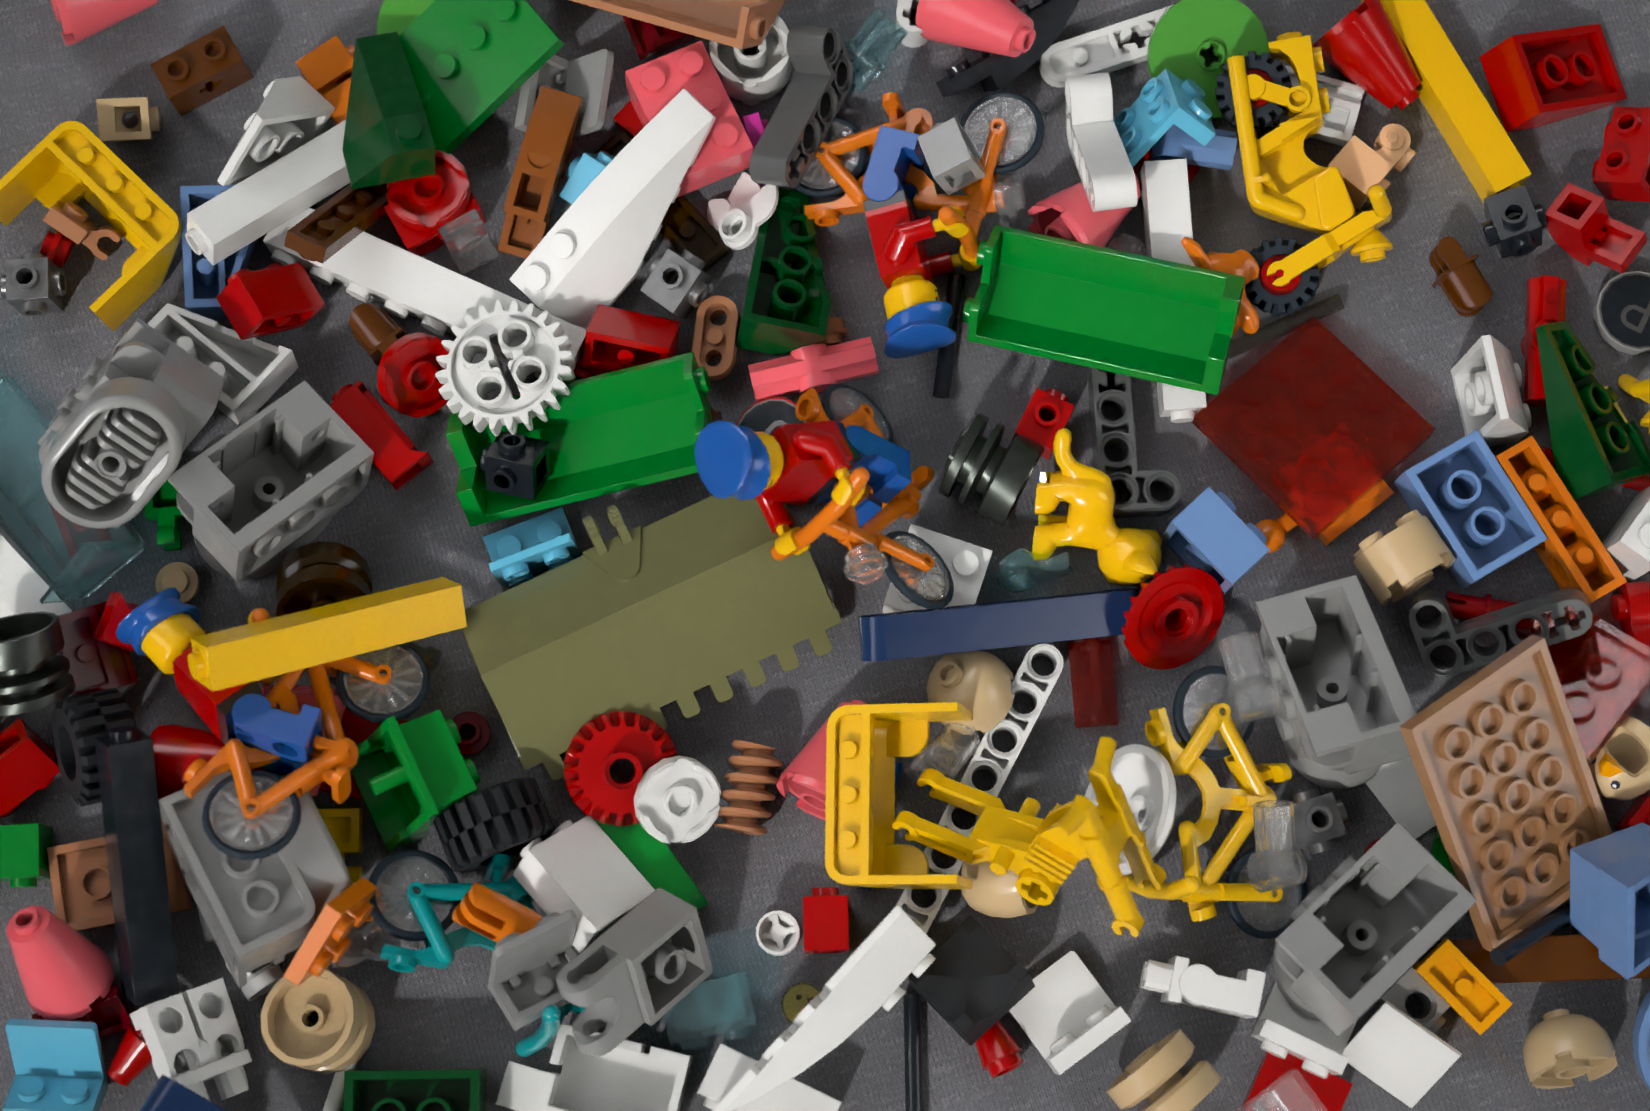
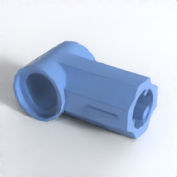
[1150,124,1237,170]

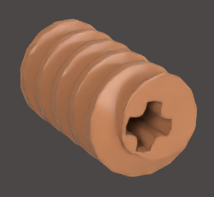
[713,740,784,836]

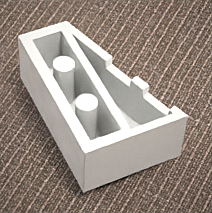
[147,303,299,425]

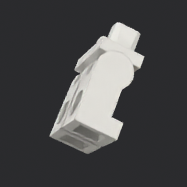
[1139,956,1266,1019]
[130,978,252,1101]

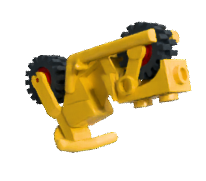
[1215,32,1393,317]

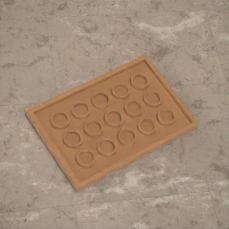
[1399,635,1612,952]

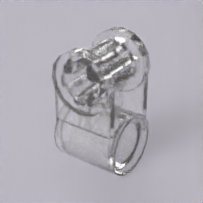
[904,723,980,789]

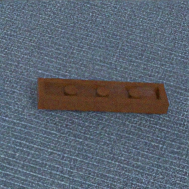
[284,183,389,264]

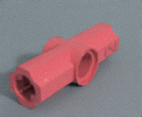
[748,336,879,402]

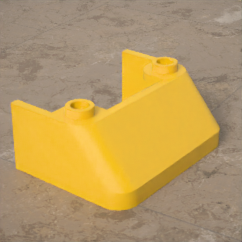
[0,121,182,332]
[825,702,973,889]

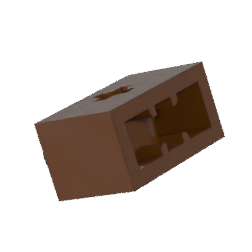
[150,25,254,116]

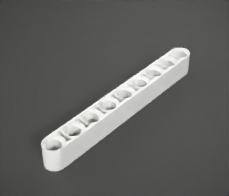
[895,643,1064,934]

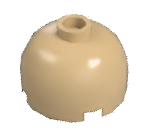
[926,650,1015,736]
[1523,1009,1618,1089]

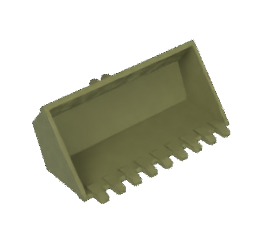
[462,495,842,780]

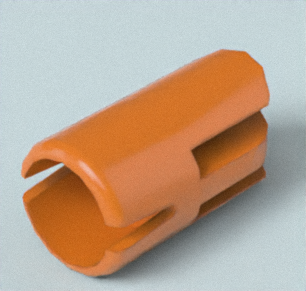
[451,882,542,943]

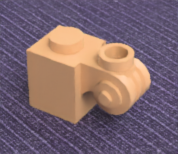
[1327,123,1417,209]

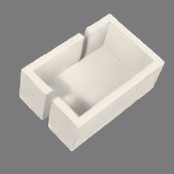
[537,1023,693,1111]

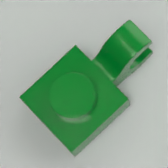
[145,479,185,551]

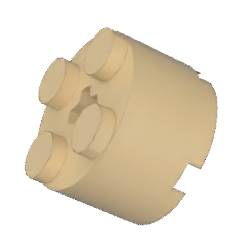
[1353,509,1456,606]

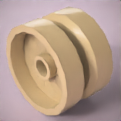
[260,970,375,1074]
[1105,1029,1221,1111]

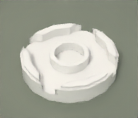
[634,756,721,844]

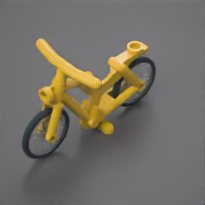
[1123,665,1307,939]

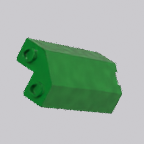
[962,225,1246,395]
[445,352,713,527]

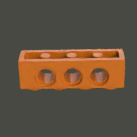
[1495,436,1627,612]

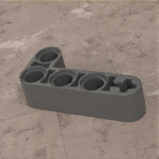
[749,23,854,188]
[1087,368,1182,518]
[1409,588,1593,677]

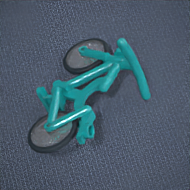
[369,850,585,1057]

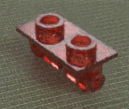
[1068,637,1119,728]

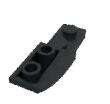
[936,0,1079,97]

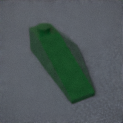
[342,32,436,189]
[735,188,831,355]
[1536,321,1650,501]

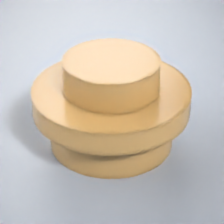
[155,562,200,603]

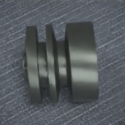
[939,413,1044,526]
[0,611,76,716]

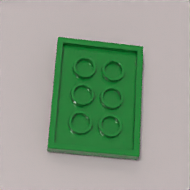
[399,0,565,154]

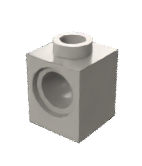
[917,117,986,196]
[1375,967,1450,1034]

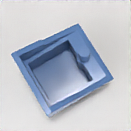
[1570,822,1650,979]

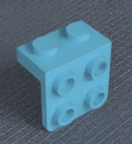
[1114,68,1216,168]

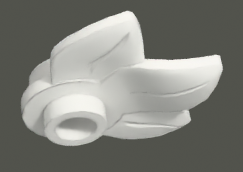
[707,172,779,250]

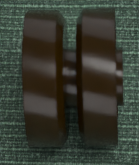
[276,541,372,617]

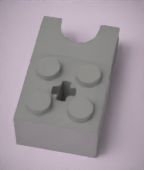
[556,887,713,1056]

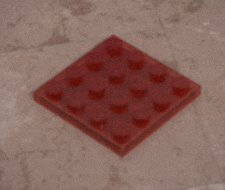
[1192,316,1435,540]

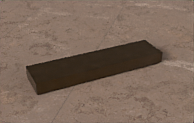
[593,129,732,273]

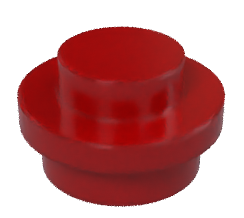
[40,231,75,268]

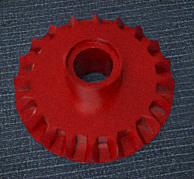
[1121,564,1224,670]
[564,711,677,827]

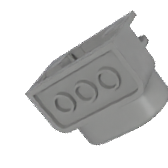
[37,318,225,529]
[168,380,374,582]
[1255,575,1416,789]
[159,771,353,988]
[1274,822,1478,1037]

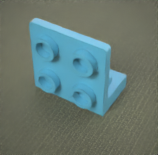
[483,507,581,588]
[3,1018,108,1111]

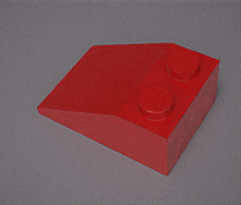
[1479,23,1627,133]

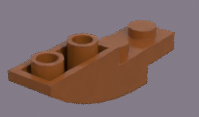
[497,86,584,258]

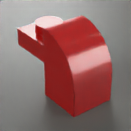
[1545,183,1647,274]

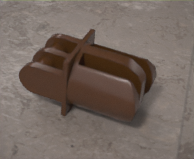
[1429,236,1493,318]
[349,303,406,366]

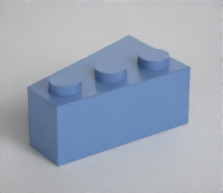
[180,184,257,321]

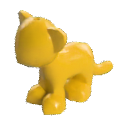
[1032,428,1163,585]

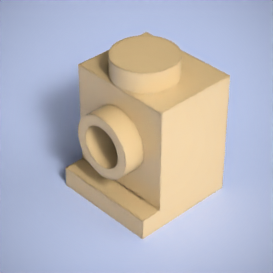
[96,97,161,143]

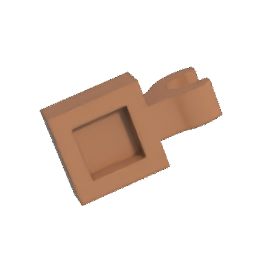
[42,200,123,260]

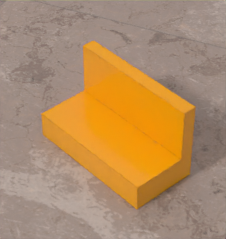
[1411,938,1512,1035]

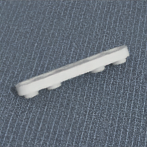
[1039,5,1173,88]

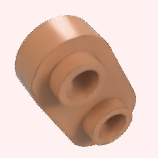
[692,295,741,381]

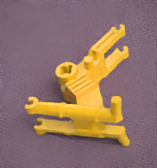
[892,736,1167,937]

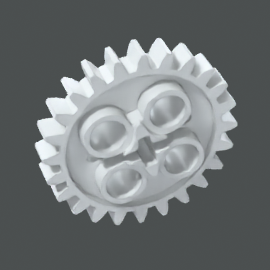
[435,300,576,436]

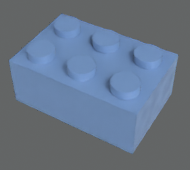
[1394,430,1548,591]

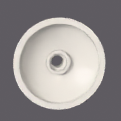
[1085,744,1177,875]

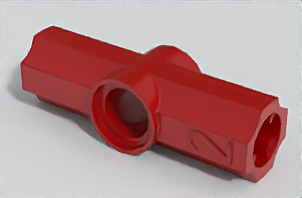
[1520,275,1566,408]

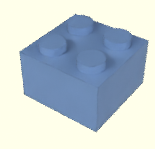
[1161,487,1270,596]

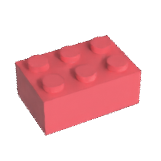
[625,40,753,198]

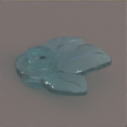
[997,548,1073,593]

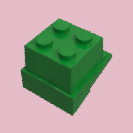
[349,710,480,853]

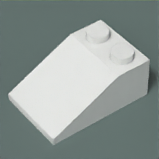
[217,76,335,186]
[1451,335,1531,447]

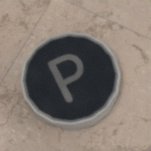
[1592,271,1650,355]

